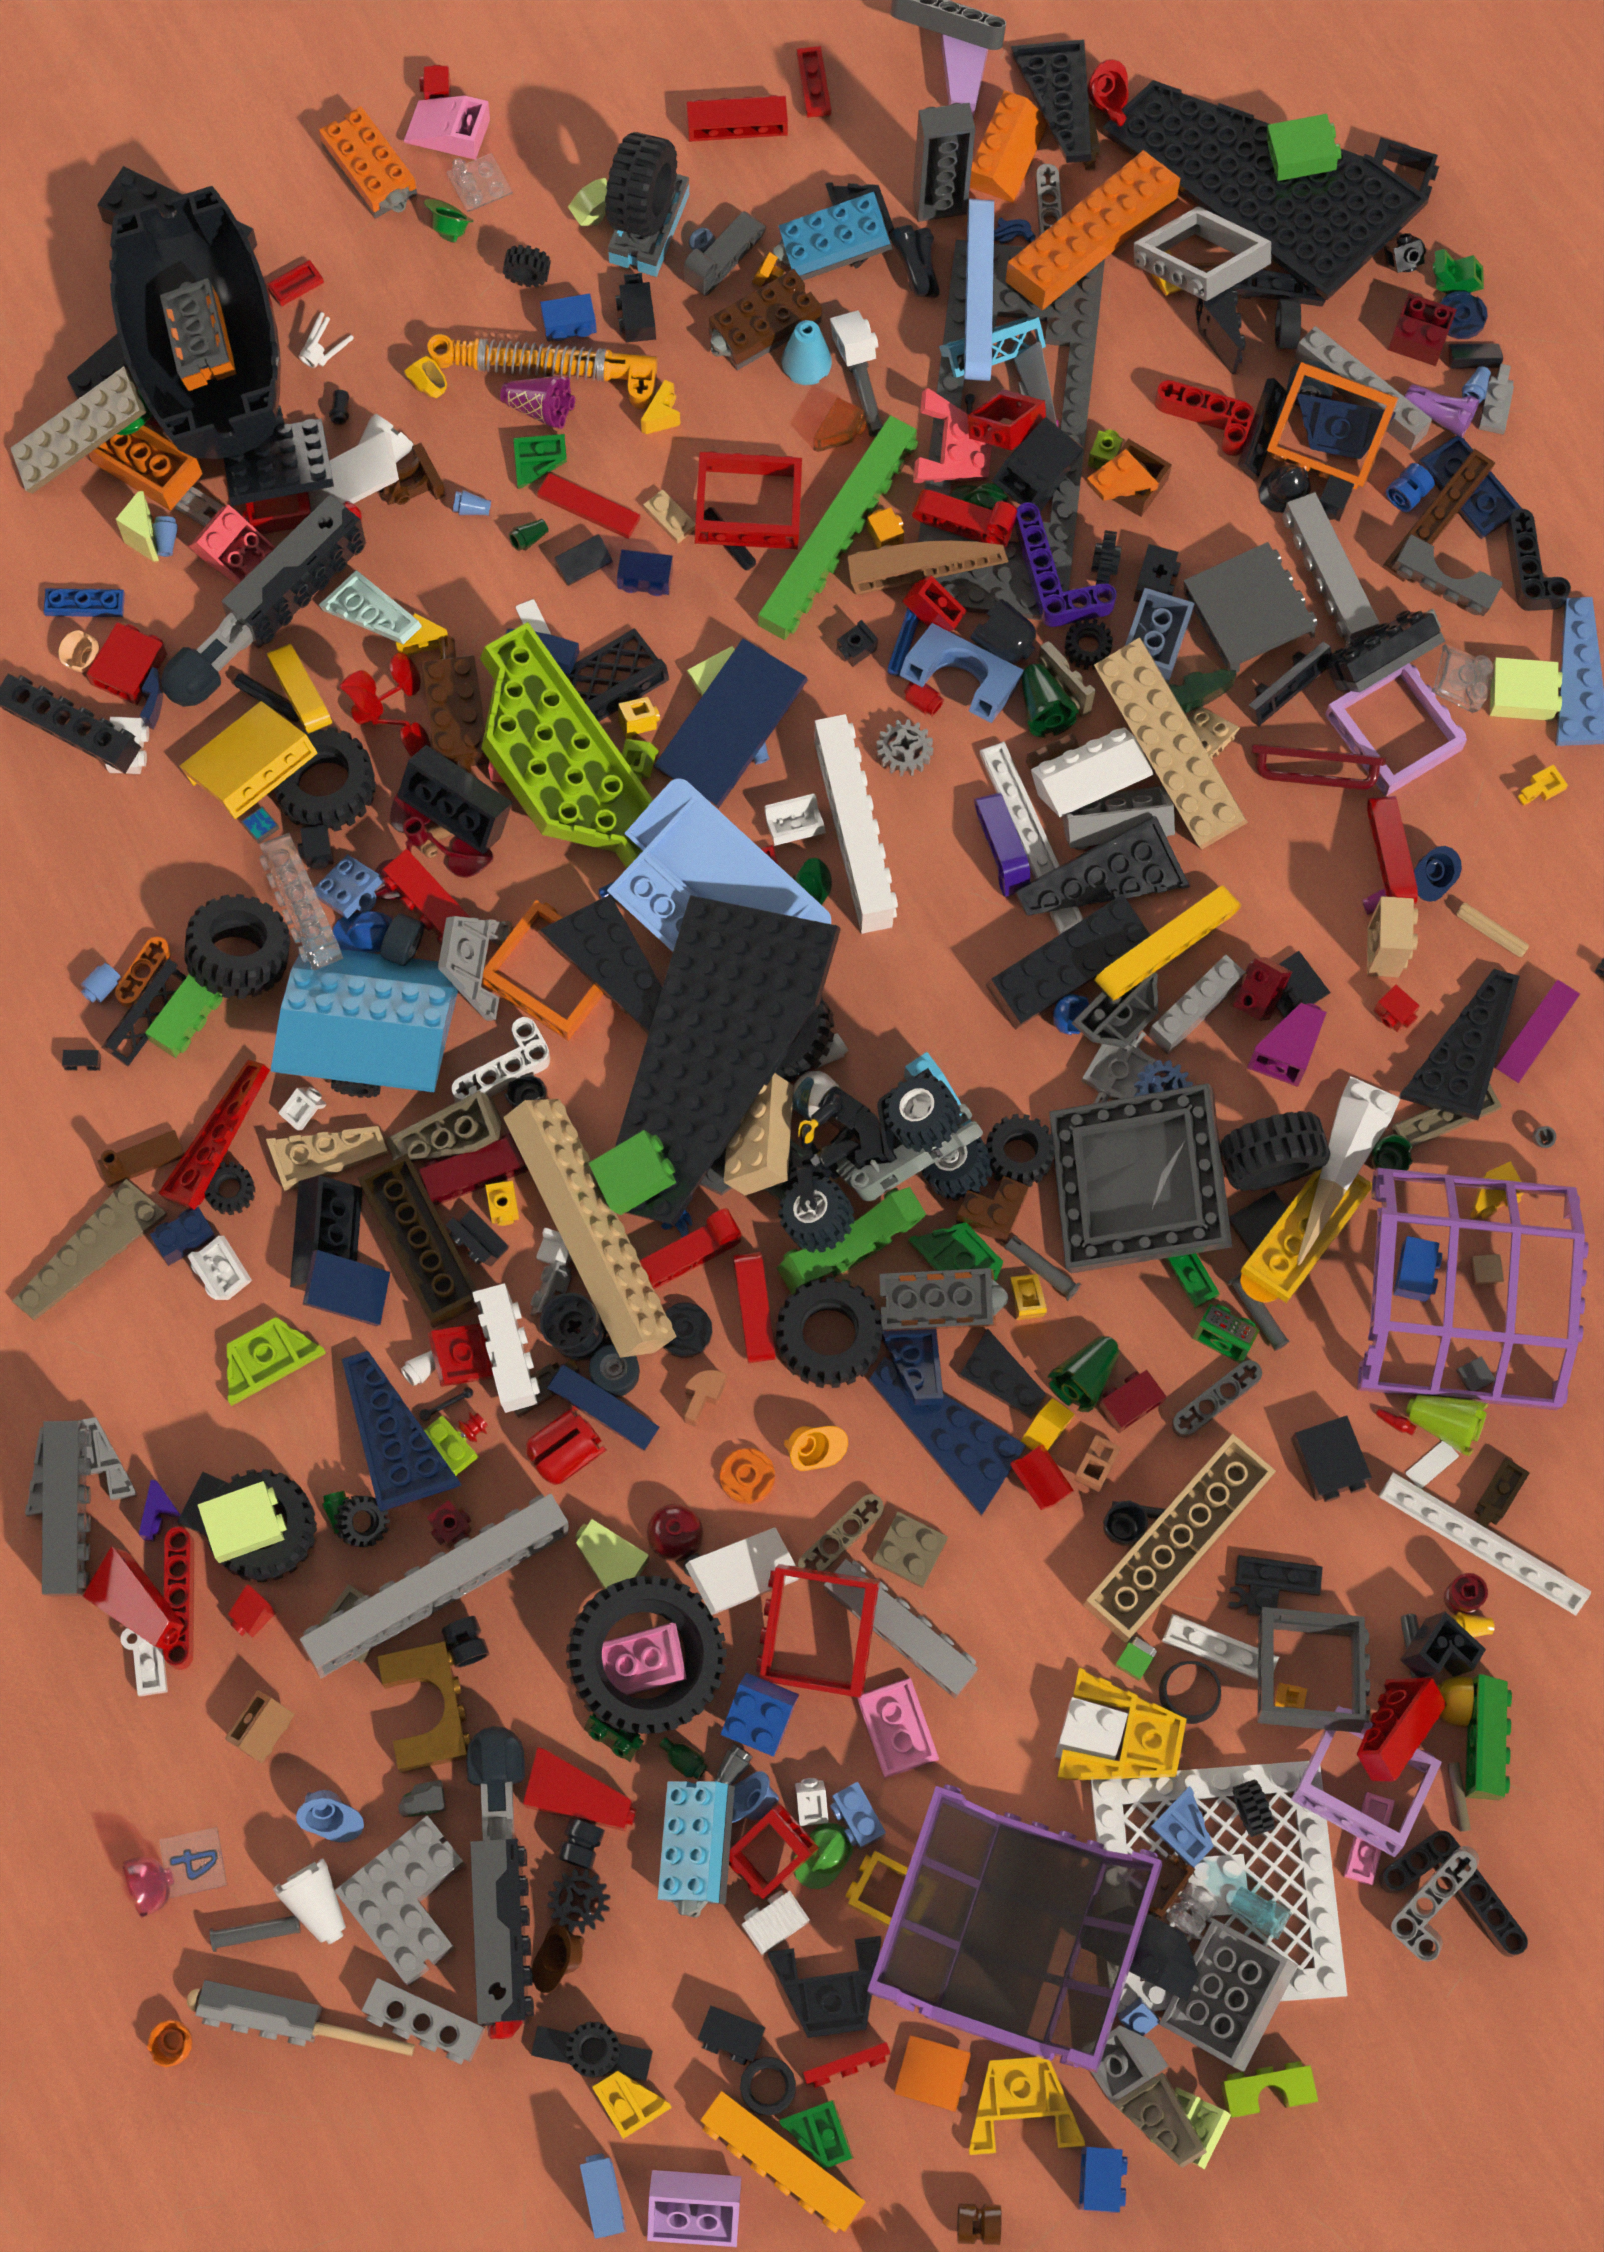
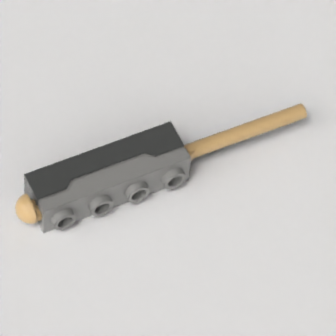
[187,1980,415,2056]

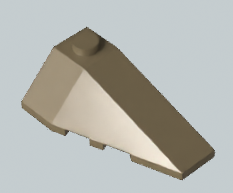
[386,1091,502,1161]

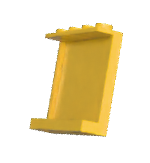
[180,701,318,819]

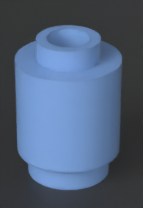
[80,963,121,1003]

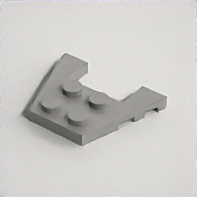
[438,916,512,1021]
[25,1417,137,1517]

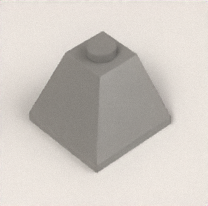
[1082,2025,1168,2104]

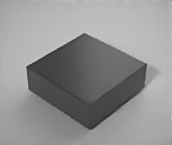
[1456,1356,1495,1392]

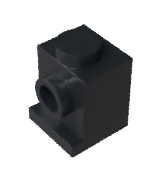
[836,620,878,667]

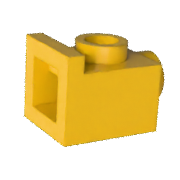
[618,697,660,739]
[486,1180,519,1226]

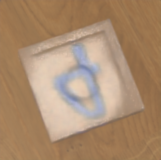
[159,1827,227,1898]

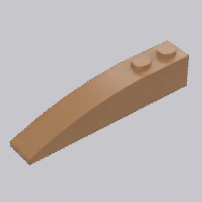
[848,540,1008,595]

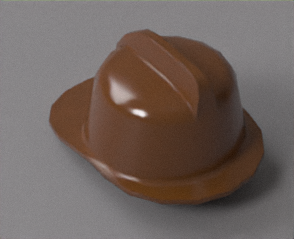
[532,1925,585,1993]

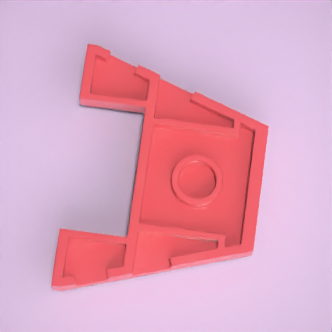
[913,388,992,483]

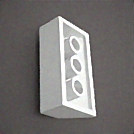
[1031,727,1153,817]

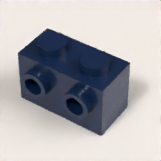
[150,1207,216,1266]

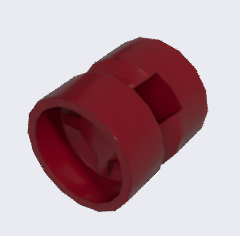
[1444,1573,1488,1615]

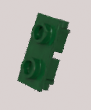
[584,1713,644,1762]

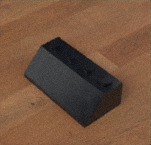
[290,1175,362,1291]

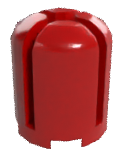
[526,1405,607,1485]

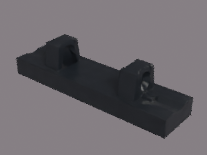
[1232,270,1326,307]
[1248,641,1332,726]

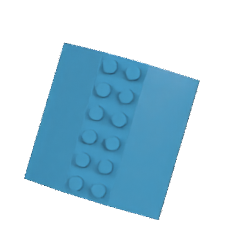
[271,945,458,1092]

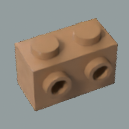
[225,1690,295,1763]

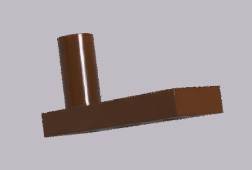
[97,1130,184,1188]

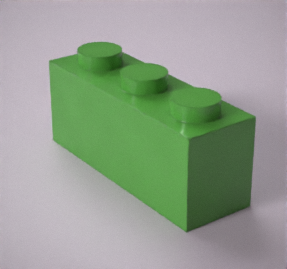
[145,973,223,1058]

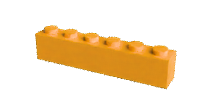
[700,2091,865,2233]

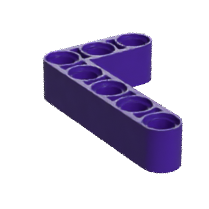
[1015,503,1117,627]

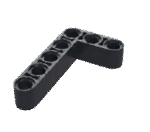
[1379,1830,1528,1957]

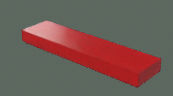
[537,473,641,539]

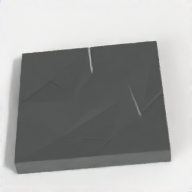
[1049,1083,1232,1274]

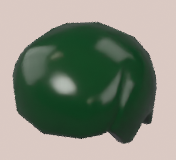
[1371,1134,1413,1171]

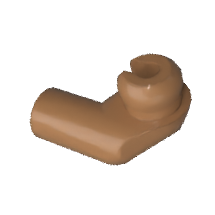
[420,826,453,858]

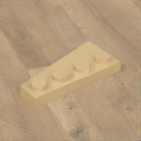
[266,1126,388,1191]

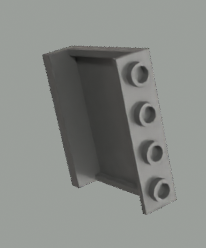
[1184,542,1317,675]

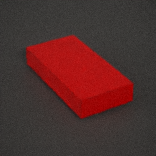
[267,260,324,307]

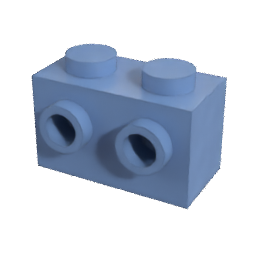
[830,1781,886,1851]

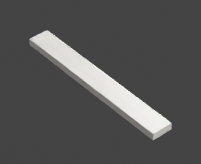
[979,742,1083,935]
[1378,1473,1591,1616]

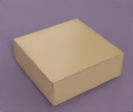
[1471,1254,1504,1285]

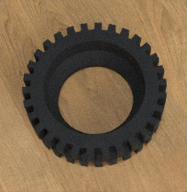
[566,1576,727,1734]

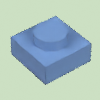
[1118,1997,1160,2036]

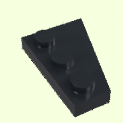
[959,1328,1046,1419]

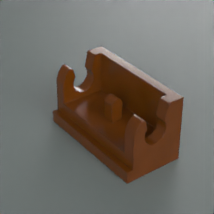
[1135,1855,1196,1920]

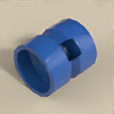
[1386,463,1435,512]

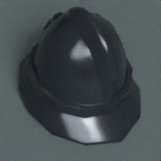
[1259,463,1311,513]

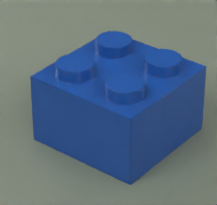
[720,1673,799,1757]
[1078,2147,1128,2213]

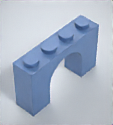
[899,623,1024,723]

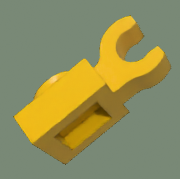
[1517,764,1568,806]

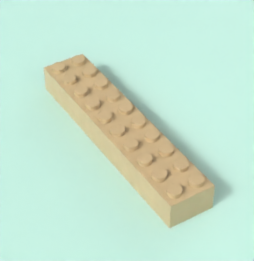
[503,1099,677,1358]

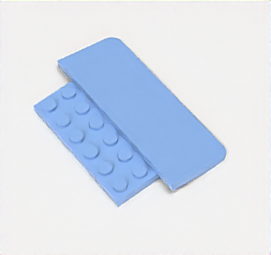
[607,779,831,952]

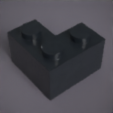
[1400,1611,1486,1678]

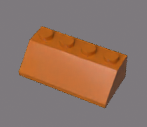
[970,90,1048,203]

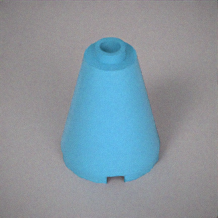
[781,320,832,385]

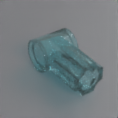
[1228,1886,1292,1940]

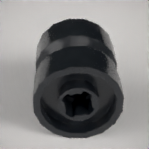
[441,1616,490,1668]
[556,1818,605,1870]

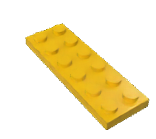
[1240,1169,1372,1303]

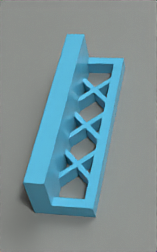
[939,316,1046,378]

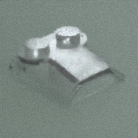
[1431,644,1494,713]

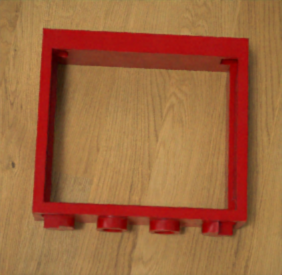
[694,451,802,550]
[756,1564,880,1698]

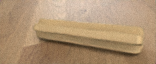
[1456,903,1529,957]

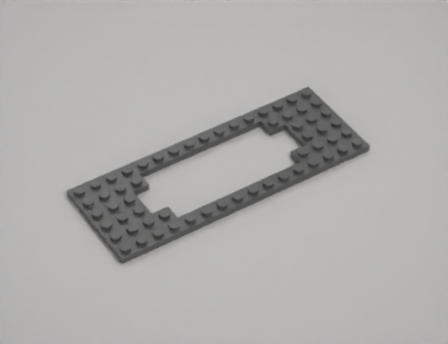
[913,239,1105,620]

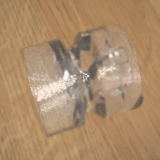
[1166,1882,1220,1939]

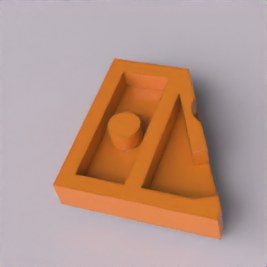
[1086,449,1159,501]

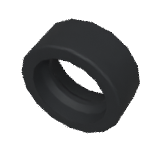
[1275,299,1301,349]
[740,2057,796,2116]

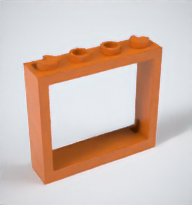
[1267,362,1399,490]
[482,900,604,1041]

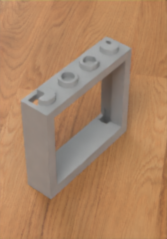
[1134,206,1271,301]

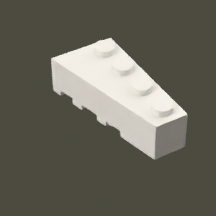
[472,1283,540,1413]

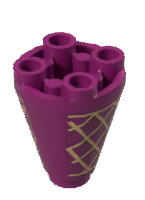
[500,376,575,429]

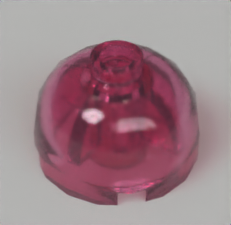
[123,1856,174,1918]

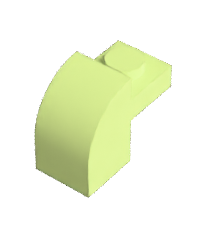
[568,178,608,226]

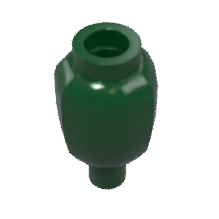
[659,1737,708,1780]

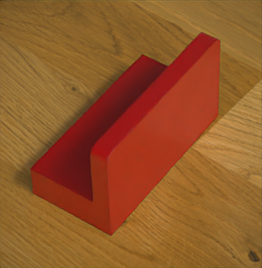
[1010,1445,1074,1510]

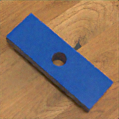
[44,588,125,617]

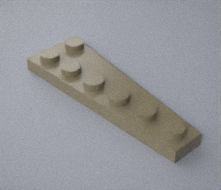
[12,1179,167,1321]

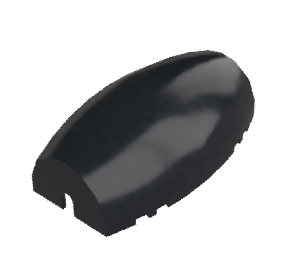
[109,186,281,459]

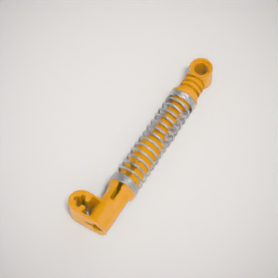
[427,334,658,409]

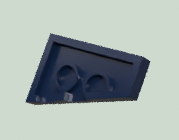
[882,1329,944,1406]

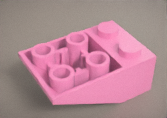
[404,96,490,160]

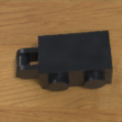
[615,273,656,343]

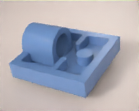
[311,854,383,919]

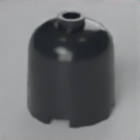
[970,599,1036,664]

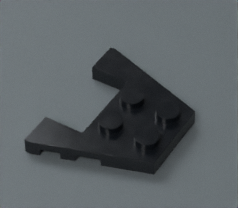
[768,1936,881,2038]

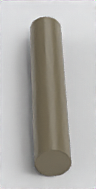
[1448,1762,1471,1832]

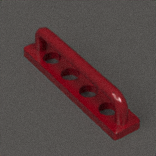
[1251,744,1386,790]

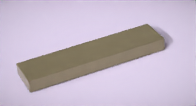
[1392,1083,1502,1148]

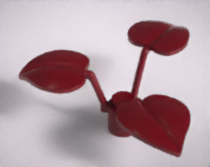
[374,791,494,900]

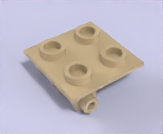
[1188,707,1240,759]

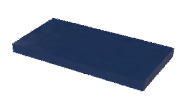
[654,638,808,808]

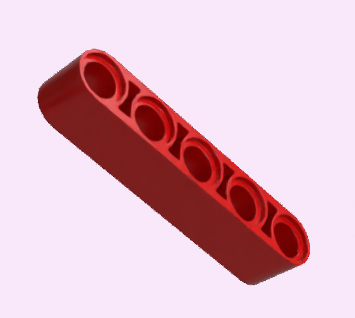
[1367,796,1418,904]
[163,1526,195,1670]

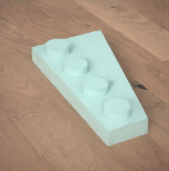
[319,570,422,644]

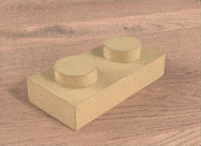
[643,490,695,544]

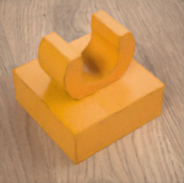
[752,252,784,287]
[1274,1682,1307,1709]

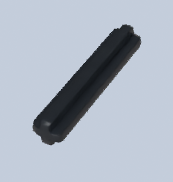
[704,507,756,571]
[234,673,300,722]

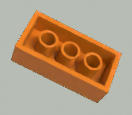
[88,425,203,511]

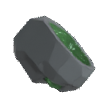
[398,1780,446,1817]

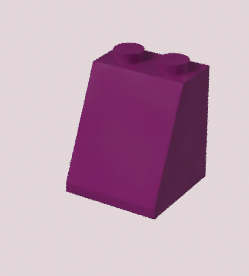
[1247,1003,1327,1087]

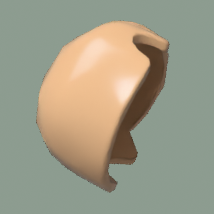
[58,630,100,673]

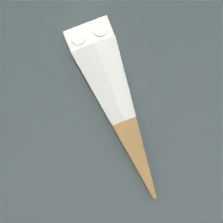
[1297,1076,1400,1265]

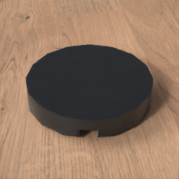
[663,1302,712,1358]

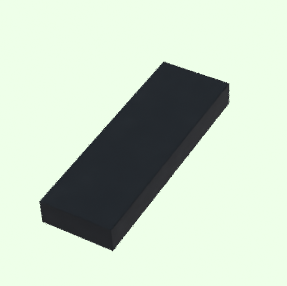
[1235,1555,1323,1596]

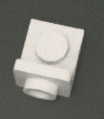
[278,1087,327,1130]
[795,1778,828,1826]

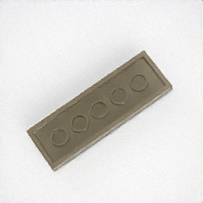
[10,366,146,494]

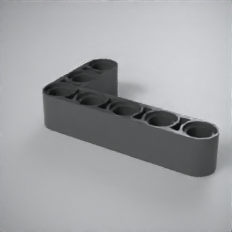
[890,0,1006,50]

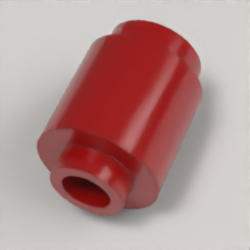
[904,682,944,716]

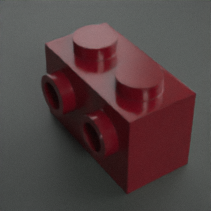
[1233,957,1292,1021]
[1099,1369,1167,1433]

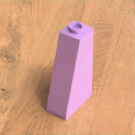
[941,34,988,119]

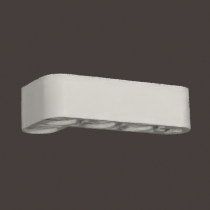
[452,1017,550,1103]

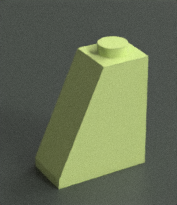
[575,1519,650,1589]

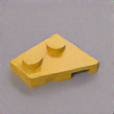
[592,2070,672,2139]

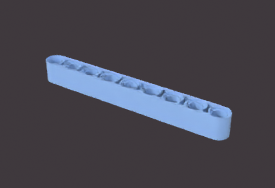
[964,199,994,381]

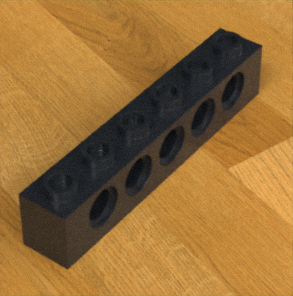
[0,673,141,774]

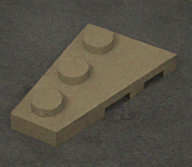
[1113,2073,1207,2168]

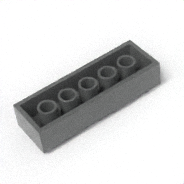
[912,102,975,222]
[42,1421,92,1596]

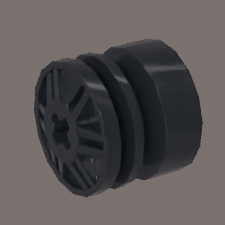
[540,1292,609,1361]

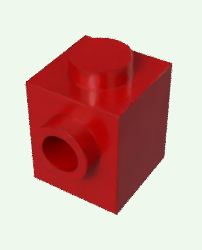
[419,65,451,100]
[1374,984,1420,1032]

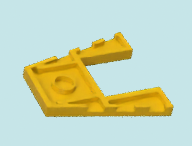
[1057,1668,1187,1781]

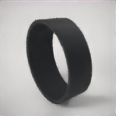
[1159,1661,1221,1724]

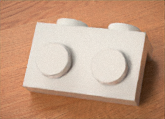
[764,794,826,846]
[187,1236,252,1300]

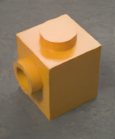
[867,507,904,549]

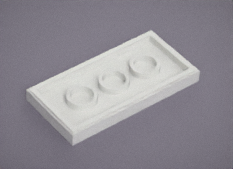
[308,431,399,512]
[685,1527,800,1615]

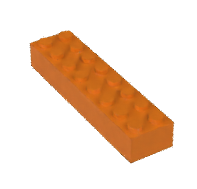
[1005,150,1181,311]

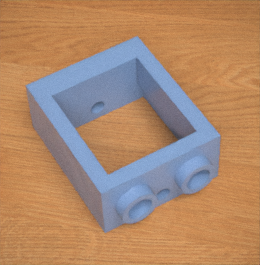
[580,2153,627,2239]

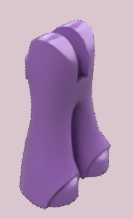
[1404,384,1480,438]

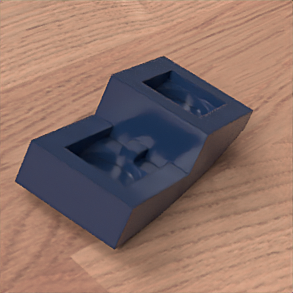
[140,667,163,730]

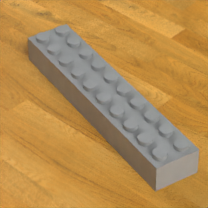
[300,1494,568,1679]

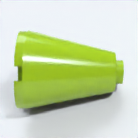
[1406,1394,1488,1456]

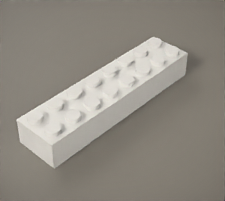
[814,714,898,934]

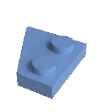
[1150,1786,1214,1868]

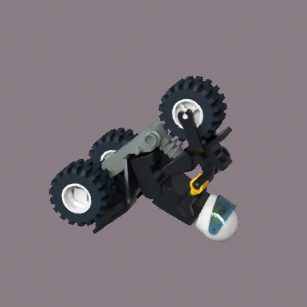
[778,1068,993,1253]

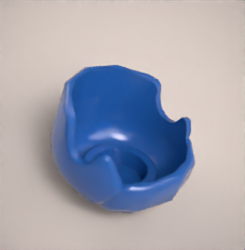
[1053,994,1089,1035]

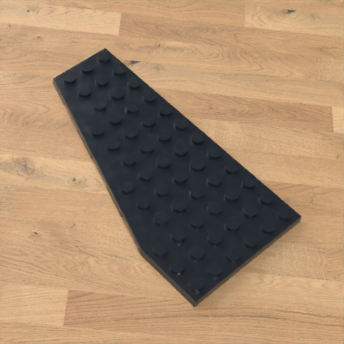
[1103,80,1429,300]
[615,895,841,1226]

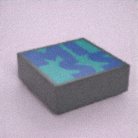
[241,806,279,844]

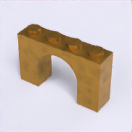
[377,1641,471,1773]

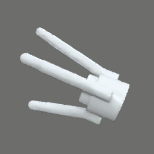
[299,312,354,368]

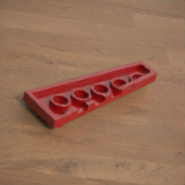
[158,1059,270,1210]

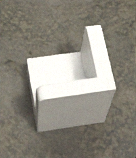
[536,1228,571,1268]

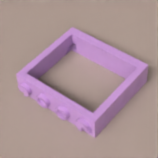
[1325,663,1467,797]
[1291,1705,1442,1857]

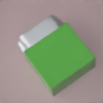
[1115,1636,1157,1681]

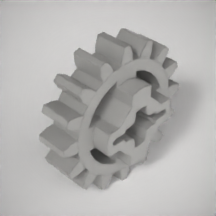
[876,719,934,777]

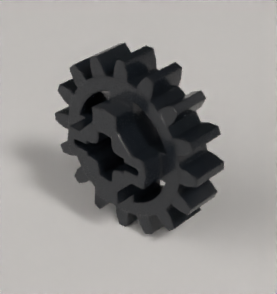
[1091,530,1121,585]
[547,1869,611,1934]

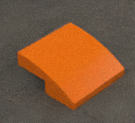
[894,2035,971,2112]

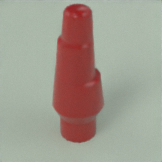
[1376,1409,1417,1436]

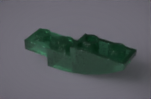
[1169,669,1236,713]

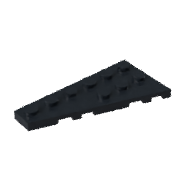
[1011,39,1092,163]

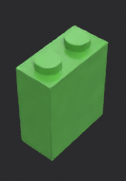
[1267,114,1341,181]
[589,1130,676,1215]

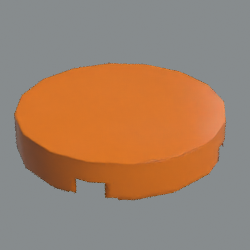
[719,1448,775,1504]

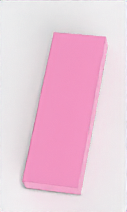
[1343,1792,1395,1886]

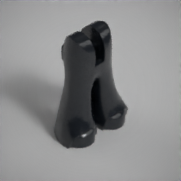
[889,225,940,298]

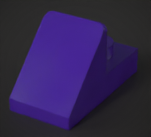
[139,1480,181,1542]

